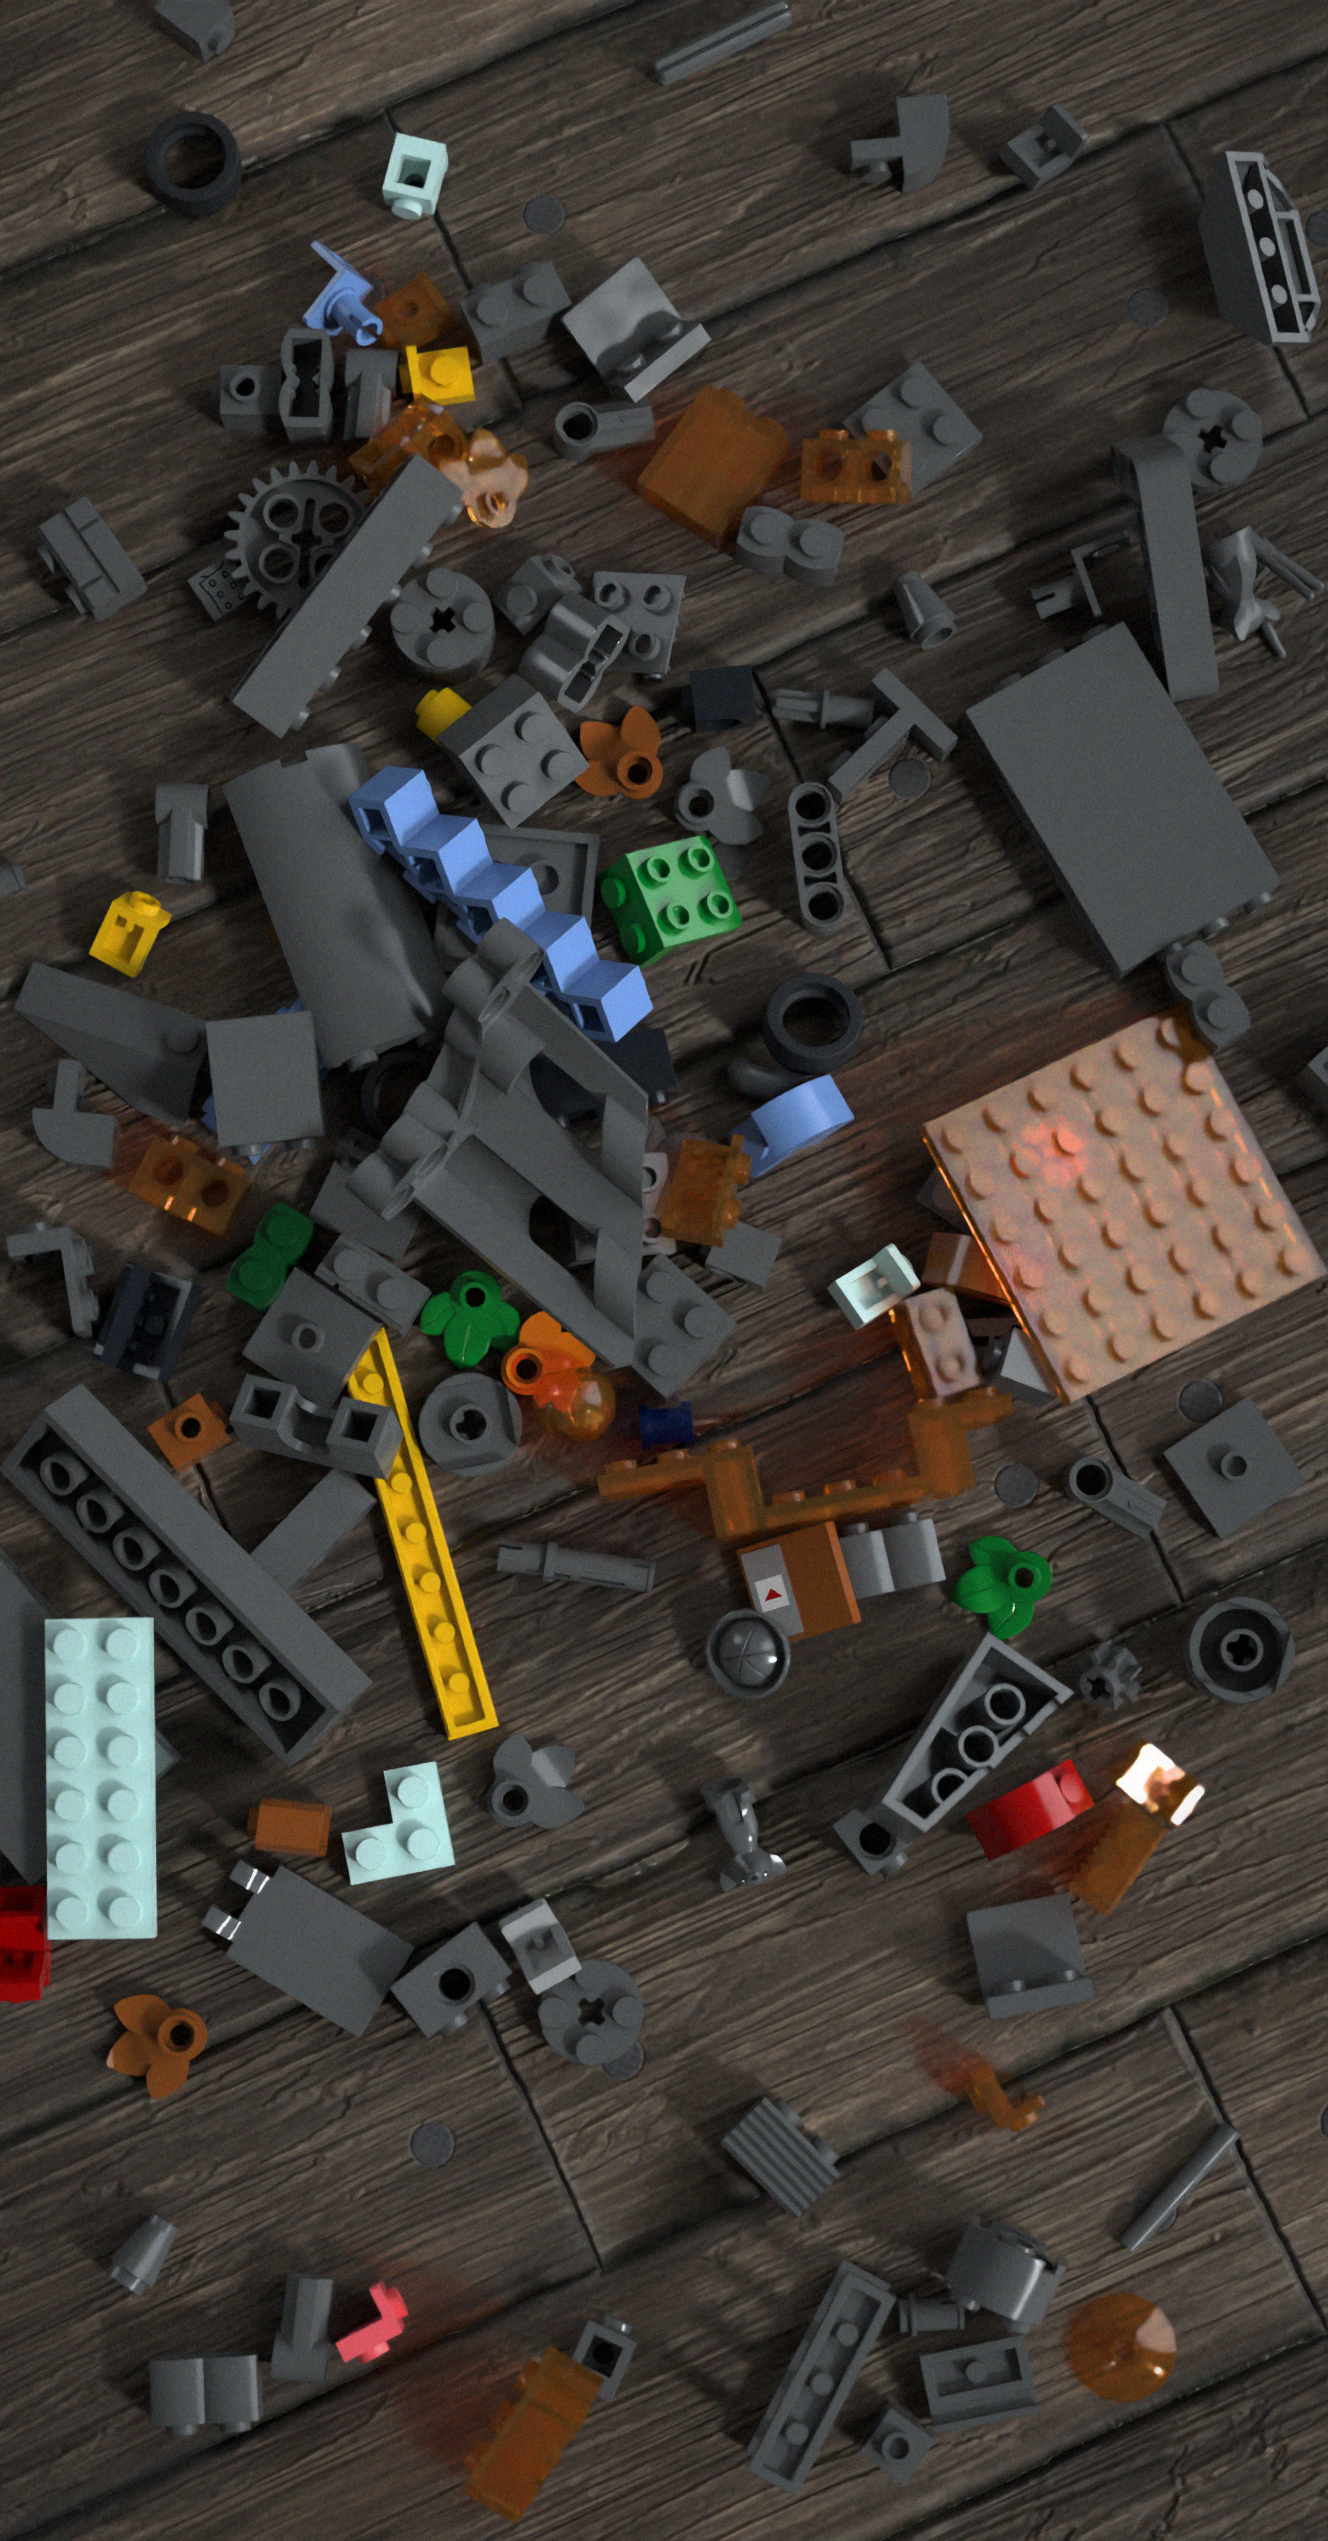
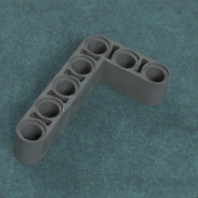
[1110,434,1219,703]

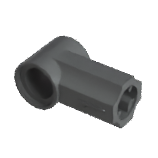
[344,346,401,452]
[553,398,655,461]
[155,782,212,886]
[1061,1456,1167,1540]
[271,2273,334,2385]

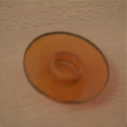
[1070,2293,1177,2402]

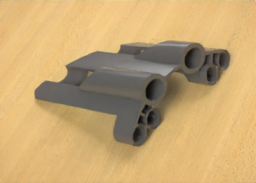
[345,917,648,1369]

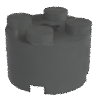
[390,567,495,684]
[1182,1597,1295,1704]
[945,2216,1069,2334]

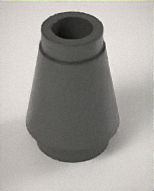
[892,571,957,650]
[106,2212,178,2297]

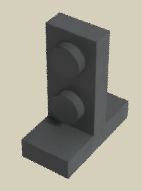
[827,667,958,805]

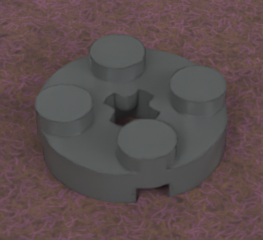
[1161,388,1263,493]
[419,1373,523,1478]
[538,1958,644,2066]

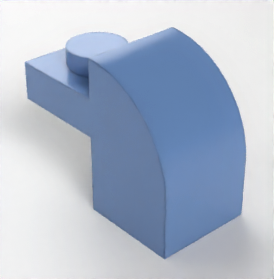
[726,1074,855,1179]

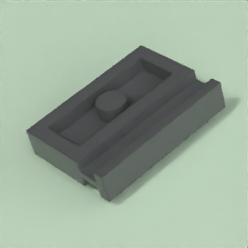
[918,2333,1040,2434]

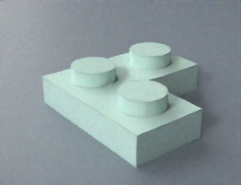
[342,1761,456,1885]

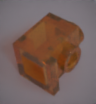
[374,270,454,359]

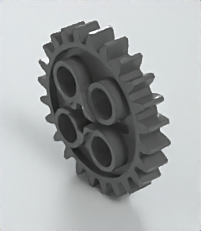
[224,461,371,623]

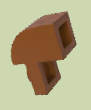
[921,1232,1048,1314]

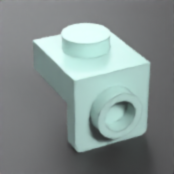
[827,1243,921,1330]

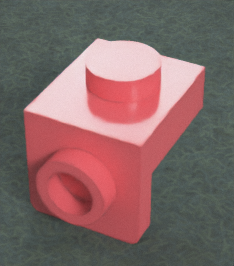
[335,2279,409,2364]

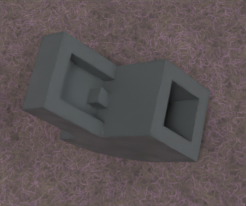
[848,94,950,194]
[32,1059,121,1174]

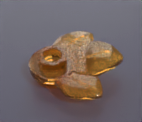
[437,428,530,530]

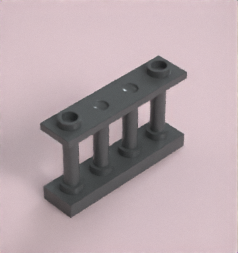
[745,2259,896,2497]

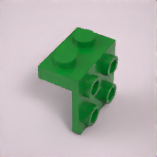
[596,835,742,969]

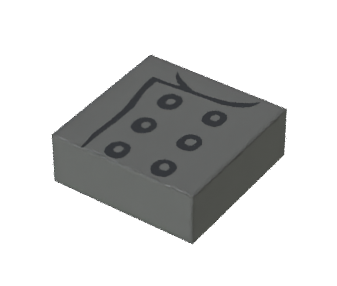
[187,556,258,626]

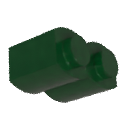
[226,1202,318,1316]

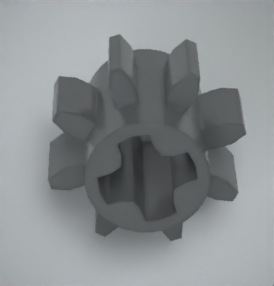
[1075,1641,1142,1711]

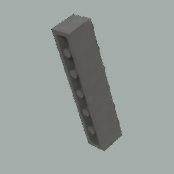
[228,451,465,739]

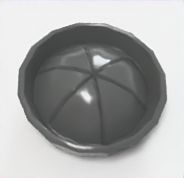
[705,1609,792,1700]

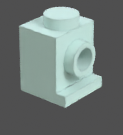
[382,133,448,220]

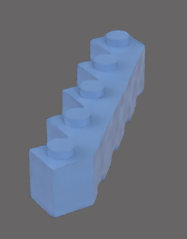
[347,766,653,1043]

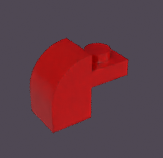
[965,1758,1095,1862]
[0,1886,52,2003]

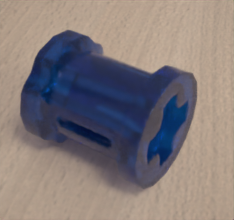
[638,1400,694,1451]

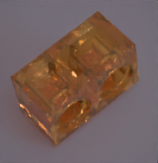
[347,394,475,498]
[800,429,913,505]
[127,1134,253,1242]

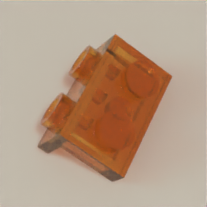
[661,1134,752,1248]

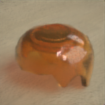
[532,1365,616,1444]

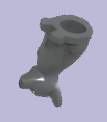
[1200,525,1280,642]
[700,1774,786,1891]

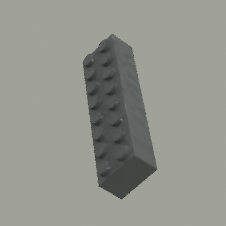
[0,1383,373,1767]

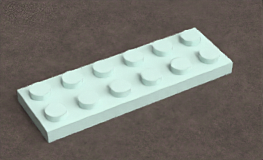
[45,1617,157,1940]

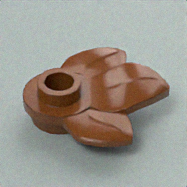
[574,705,663,800]
[106,1994,207,2099]

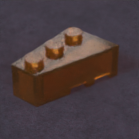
[461,2345,604,2525]

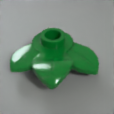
[420,1269,522,1371]
[951,1535,1052,1640]

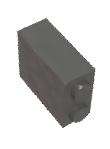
[205,1011,326,1157]

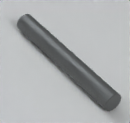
[1119,2121,1241,2254]

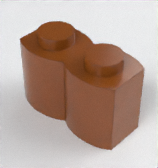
[247,1797,332,1858]

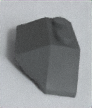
[1198,151,1321,346]

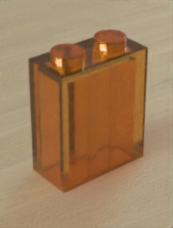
[637,384,790,551]

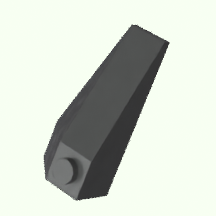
[14,961,210,1130]

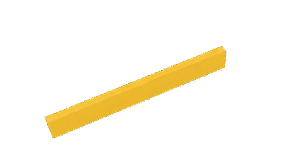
[346,1327,499,1741]

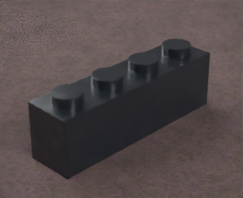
[529,1027,678,1130]

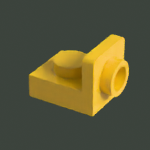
[398,345,475,410]
[89,891,172,978]

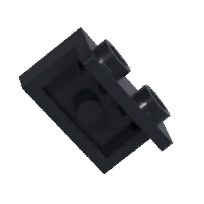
[93,1261,203,1385]

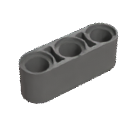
[787,782,846,937]
[250,1468,377,1595]

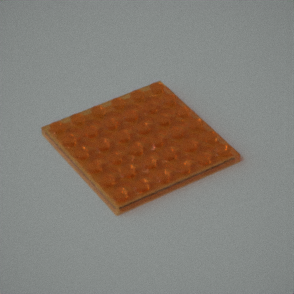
[918,1003,1328,1406]

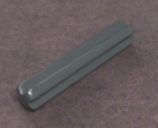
[653,0,791,86]

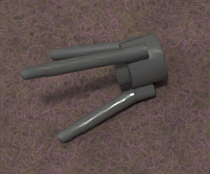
[1250,529,1325,659]

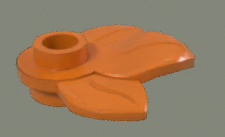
[501,1311,597,1410]

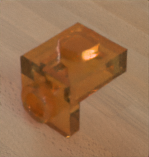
[1109,1738,1205,1828]
[963,2060,1046,2133]

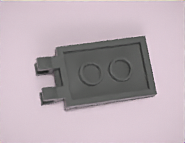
[201,1859,415,2038]

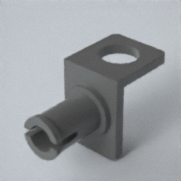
[1030,530,1131,623]

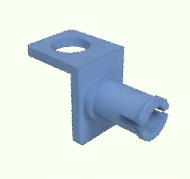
[302,240,383,346]

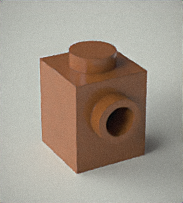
[147,1393,233,1475]

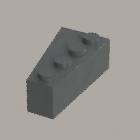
[864,1632,1074,1844]

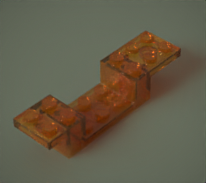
[596,1387,1015,1544]

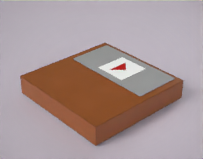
[736,1521,862,1643]

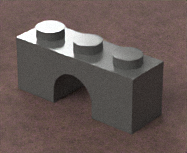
[229,1374,404,1480]

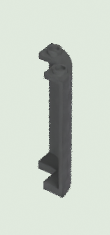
[222,743,455,1072]

